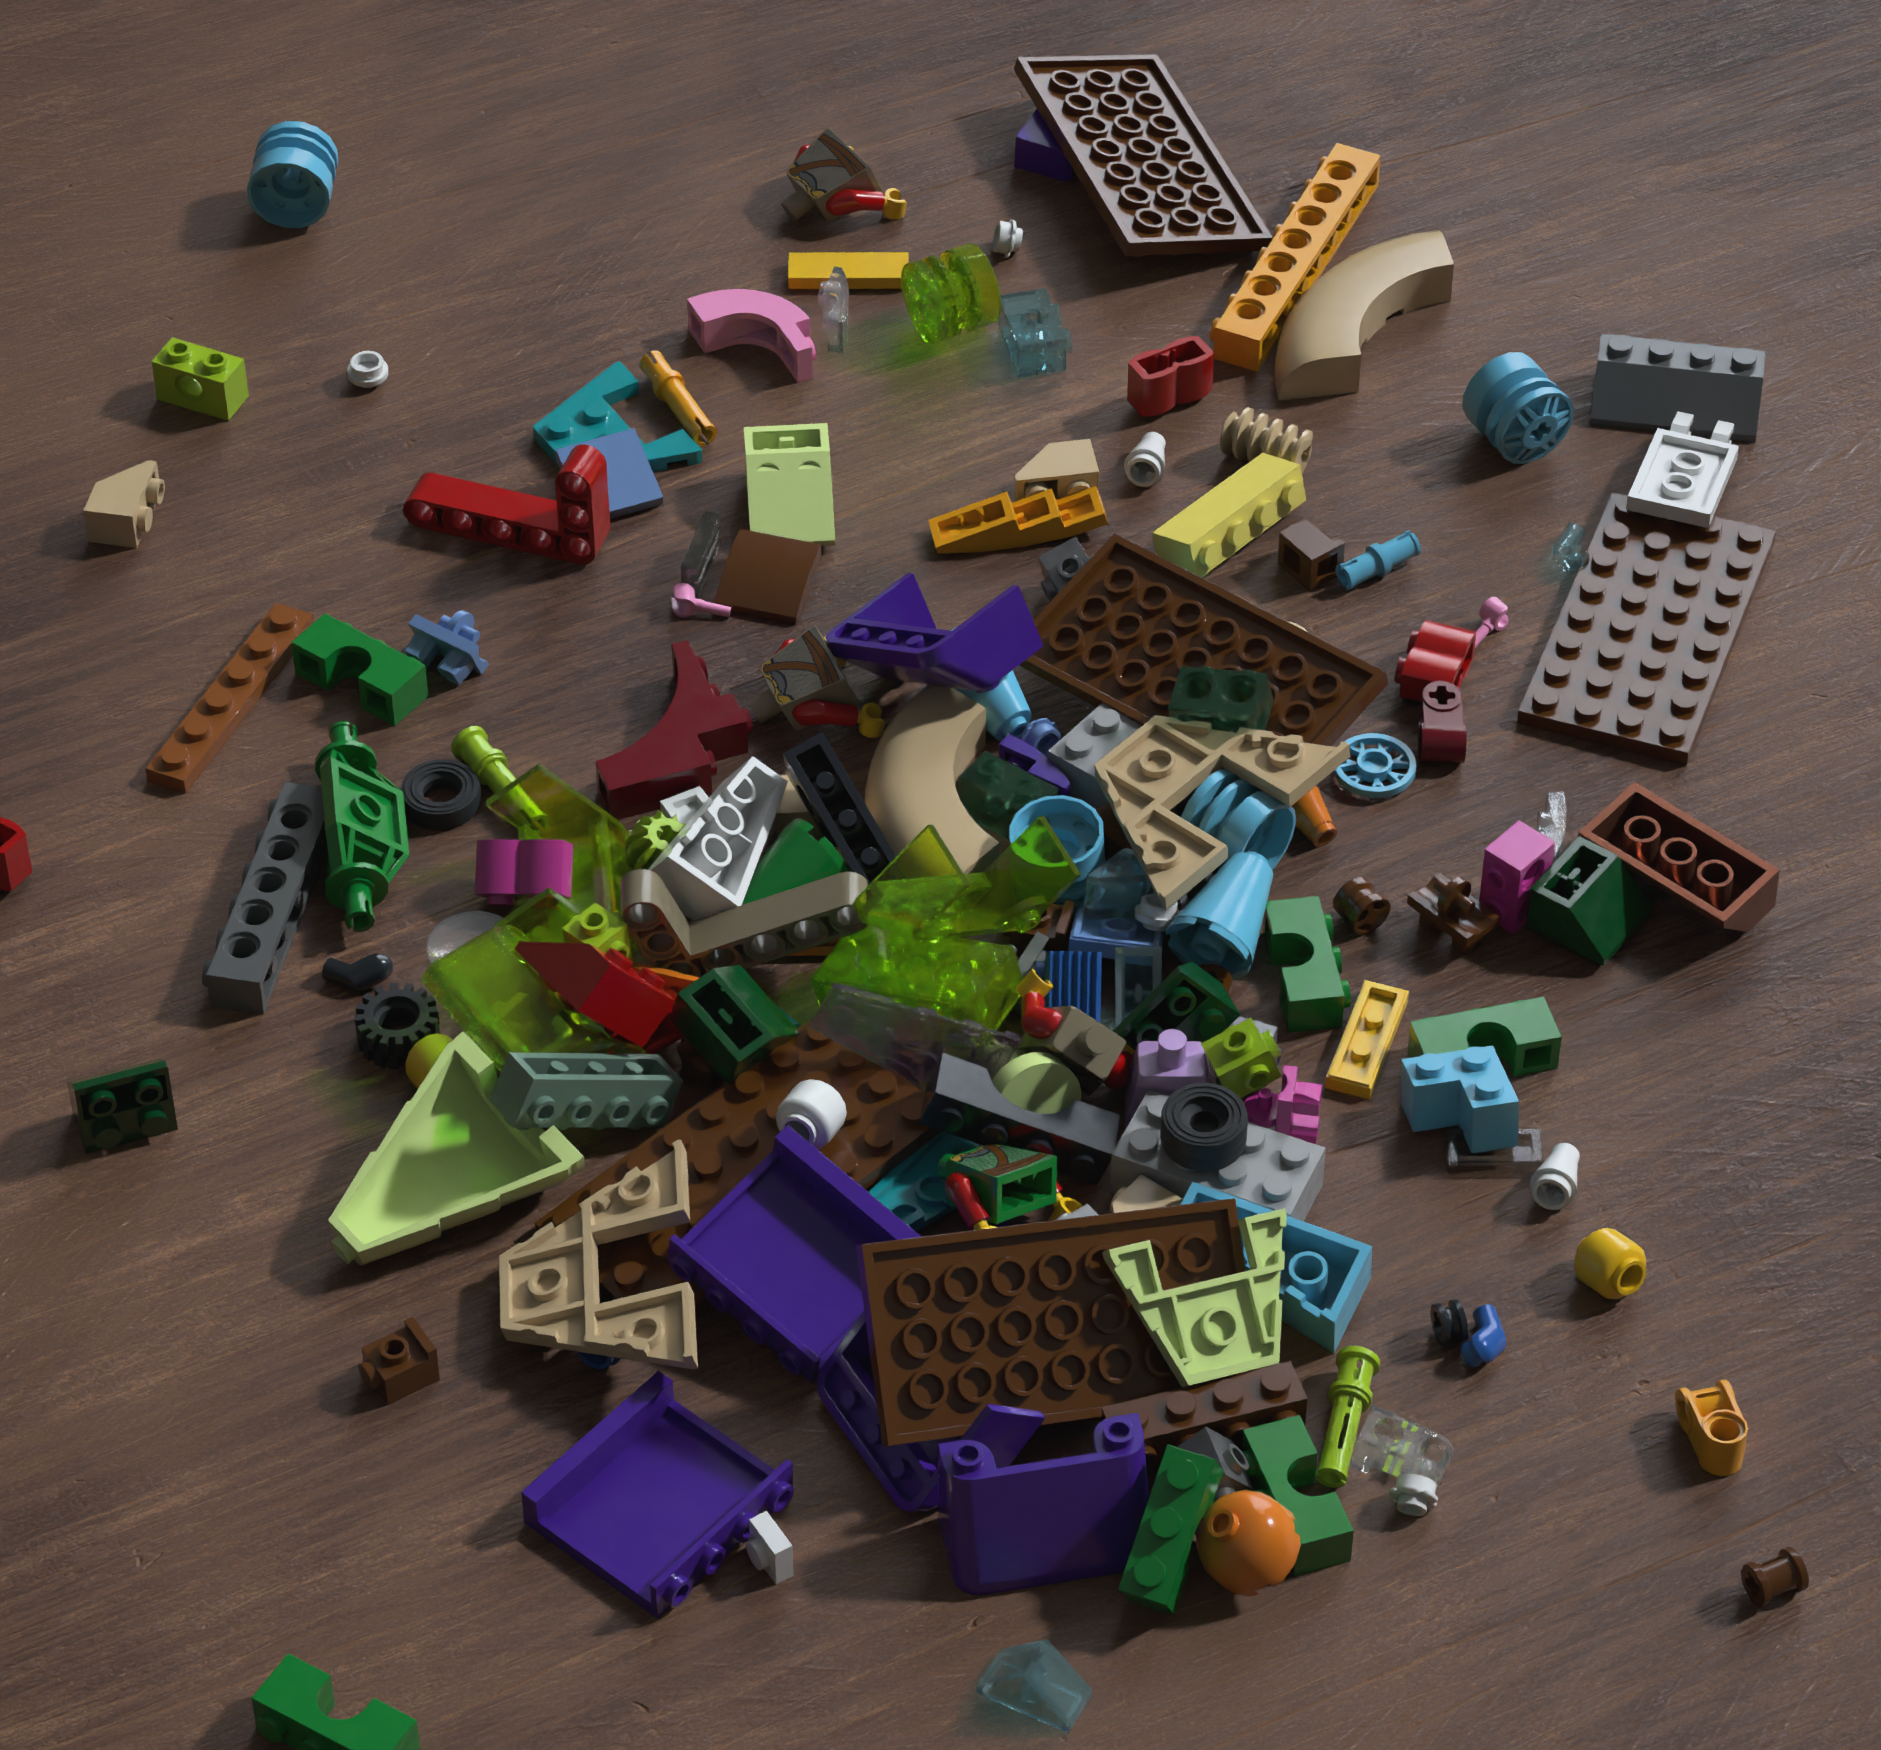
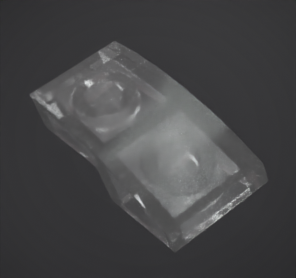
[818,266,850,354]
[1536,791,1567,865]

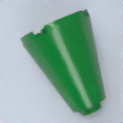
[742,818,851,905]

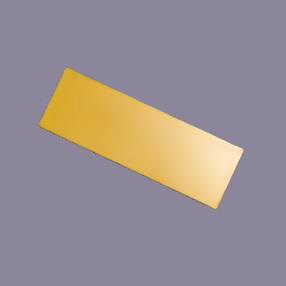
[788,252,909,289]
[1325,980,1409,1100]

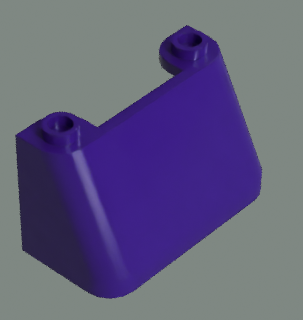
[938,1413,1149,1595]

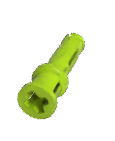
[451,726,549,834]
[1315,1345,1380,1488]

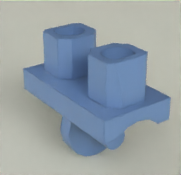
[404,610,489,686]

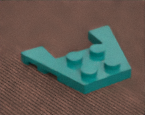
[532,361,703,472]

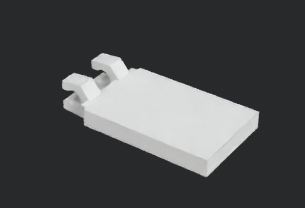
[1626,411,1739,528]

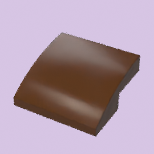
[714,529,821,624]

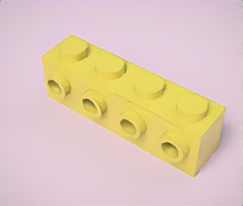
[1152,453,1306,578]

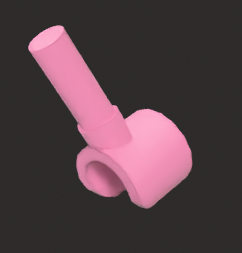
[671,583,731,618]
[1475,597,1509,648]

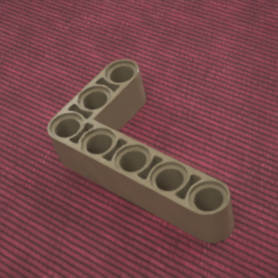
[620,869,871,977]

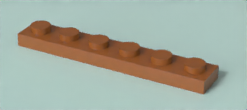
[145,603,314,793]

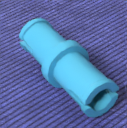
[1336,530,1421,590]

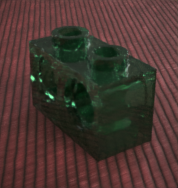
[1168,666,1274,733]

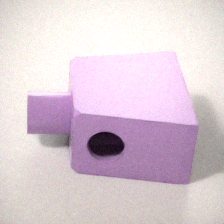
[1124,1029,1213,1126]

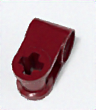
[1418,681,1467,763]

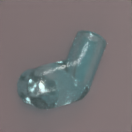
[1551,523,1590,574]

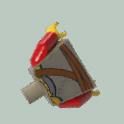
[781,127,907,222]
[748,625,885,738]
[1016,969,1135,1096]

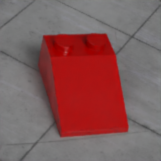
[514,941,675,1048]

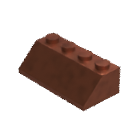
[1578,782,1780,932]

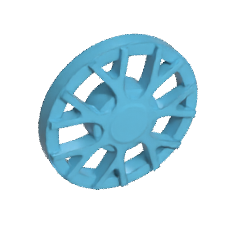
[1333,733,1416,799]

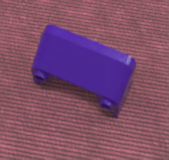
[825,573,1043,693]
[817,1311,1045,1513]

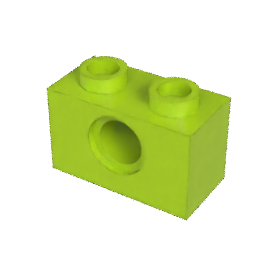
[151,337,249,421]

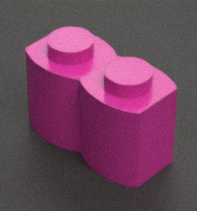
[475,839,573,907]

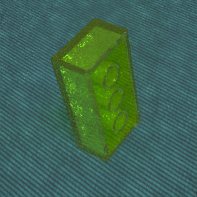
[811,922,1023,1050]

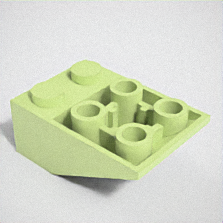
[744,423,835,546]

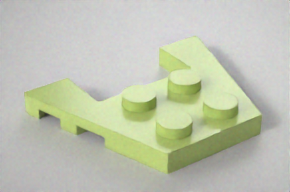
[1102,1208,1287,1387]

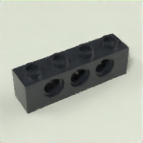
[783,732,912,918]

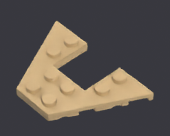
[1094,715,1350,910]
[499,1139,698,1369]

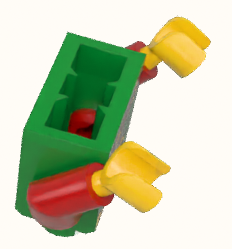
[937,1144,1082,1230]

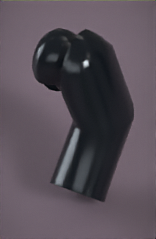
[322,953,393,992]

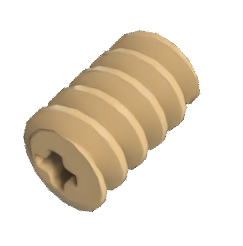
[1219,407,1313,474]

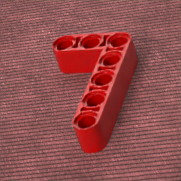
[402,444,611,564]

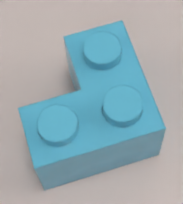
[1401,1045,1519,1153]

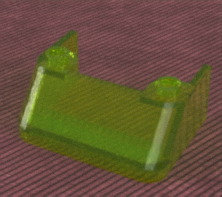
[486,763,640,956]
[852,816,1081,943]
[421,925,645,1072]

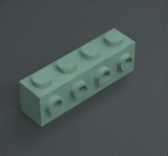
[489,1052,683,1130]

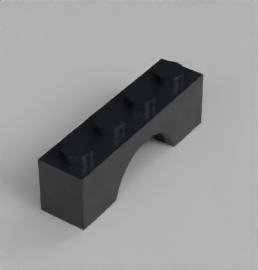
[919,1053,1120,1185]

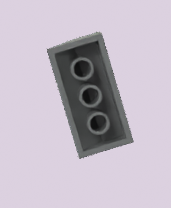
[1590,334,1766,442]

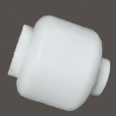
[776,1079,847,1150]

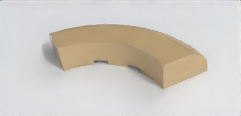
[1274,230,1454,401]
[865,685,1000,929]

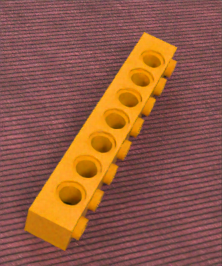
[1209,143,1381,372]

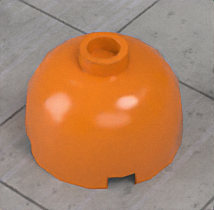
[1196,1490,1301,1597]

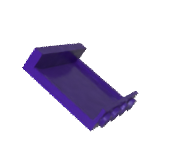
[667,1125,921,1383]
[521,1371,794,1619]

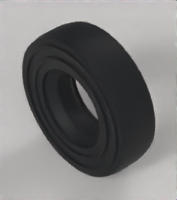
[400,759,481,830]

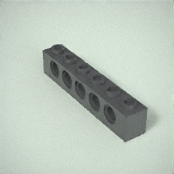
[202,782,328,1014]

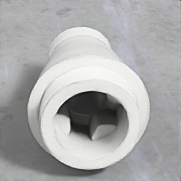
[1124,432,1166,487]
[1530,1143,1580,1210]

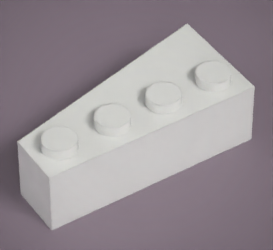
[648,757,788,921]

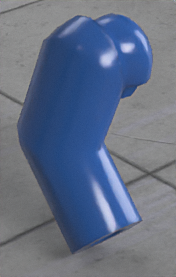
[1460,1304,1506,1367]

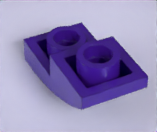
[999,734,1070,803]

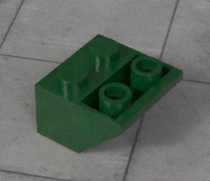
[1526,836,1652,966]
[1113,962,1240,1050]
[669,965,799,1084]
[67,1058,178,1153]

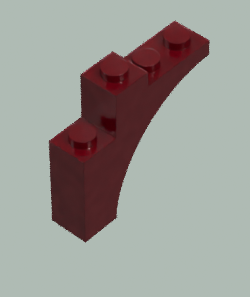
[595,640,753,822]

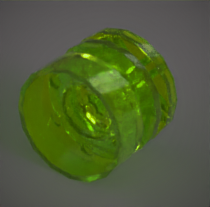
[901,242,1001,345]

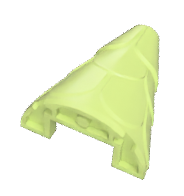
[328,1032,585,1266]

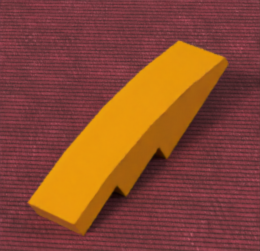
[928,486,1109,554]

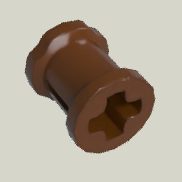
[1741,1547,1809,1608]

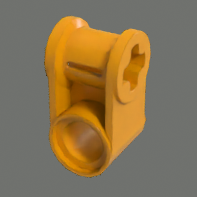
[1675,1379,1748,1476]

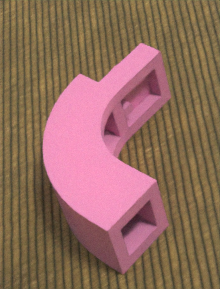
[687,289,816,383]

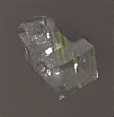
[1350,1405,1454,1489]

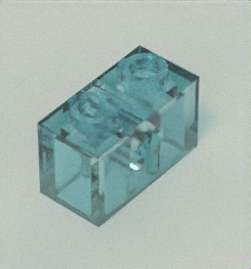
[998,288,1072,378]

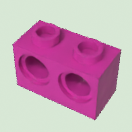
[1479,820,1555,934]

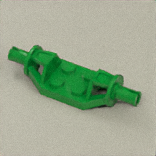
[315,721,409,932]

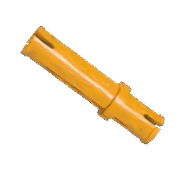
[639,351,717,447]

